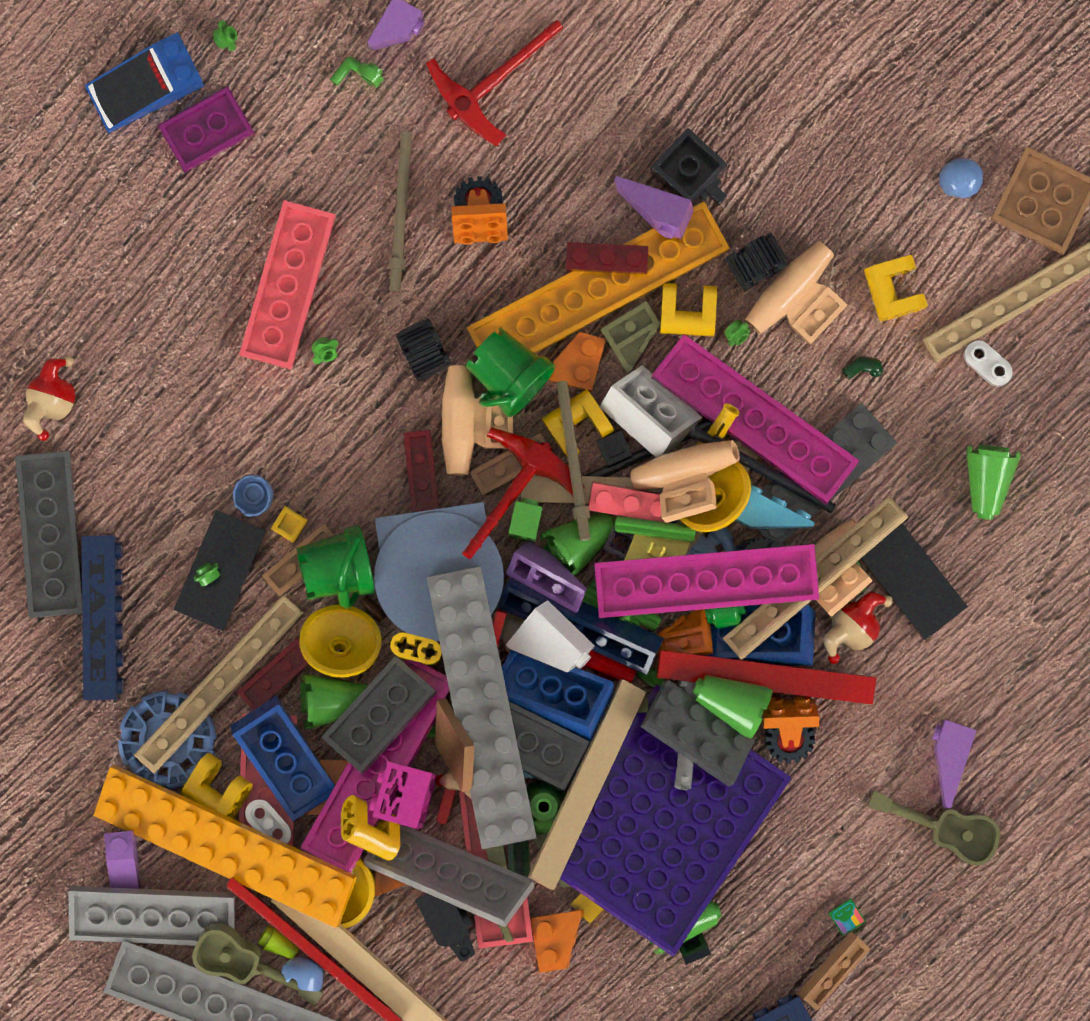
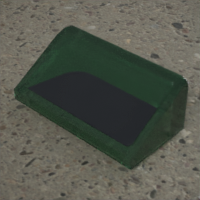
[507,840,530,879]

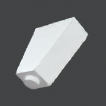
[506,600,595,672]

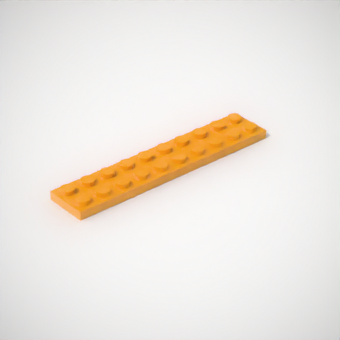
[466,202,730,353]
[93,765,357,928]

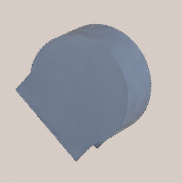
[374,502,504,644]

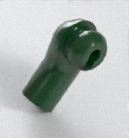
[841,356,884,380]

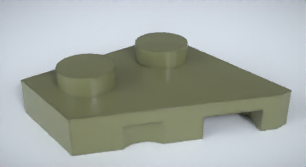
[600,301,660,374]

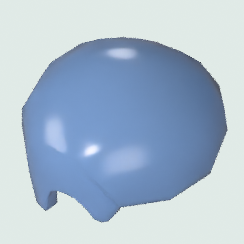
[939,158,983,199]
[232,474,274,517]
[281,956,324,991]

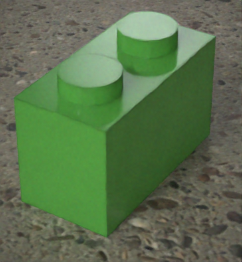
[509,498,543,543]

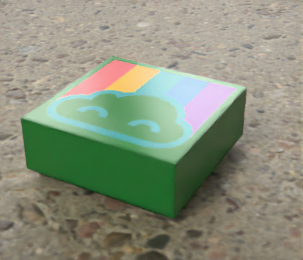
[828,898,866,936]

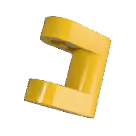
[864,255,928,322]
[660,283,717,337]
[541,389,614,459]
[390,633,443,666]
[181,753,253,819]
[341,795,400,861]

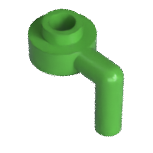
[330,56,384,88]

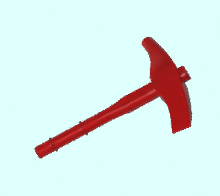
[426,20,563,147]
[462,427,585,559]

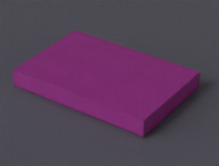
[158,86,255,173]

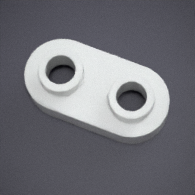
[964,341,1013,387]
[245,800,292,844]

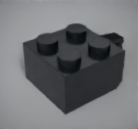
[650,128,727,206]
[415,893,475,962]

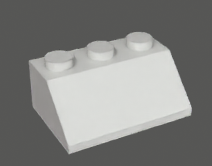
[600,365,702,457]

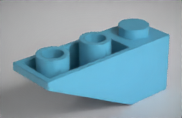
[735,485,815,529]

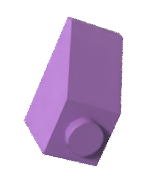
[368,0,425,51]

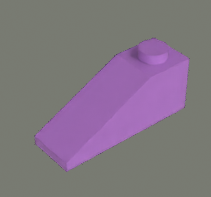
[614,176,694,239]
[506,541,587,613]
[932,720,977,809]
[104,831,141,889]

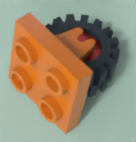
[451,176,508,245]
[761,696,819,764]

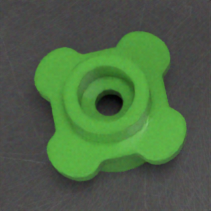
[213,20,237,51]
[724,320,751,346]
[312,337,339,364]
[194,562,220,586]

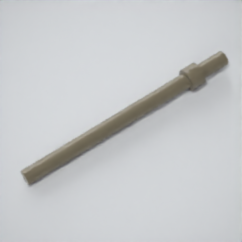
[388,131,412,292]
[557,381,591,541]

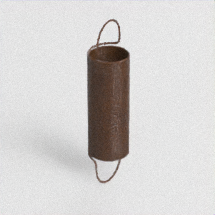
[359,594,391,627]

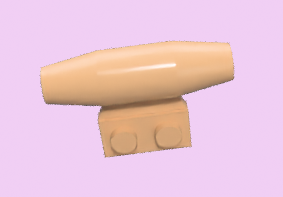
[745,241,847,345]
[442,365,513,476]
[630,440,740,523]
[815,518,872,617]

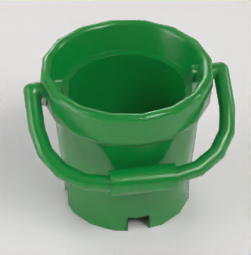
[466,328,556,417]
[296,525,375,609]

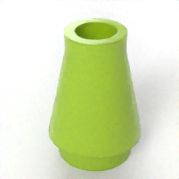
[257,925,300,959]

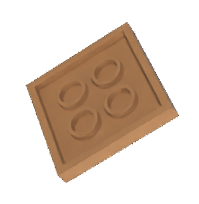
[990,147,1090,255]

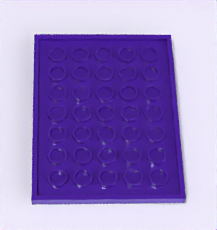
[560,684,792,957]

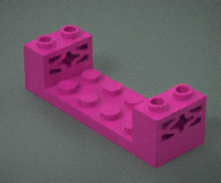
[369,761,438,829]

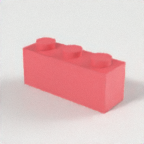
[588,481,670,523]

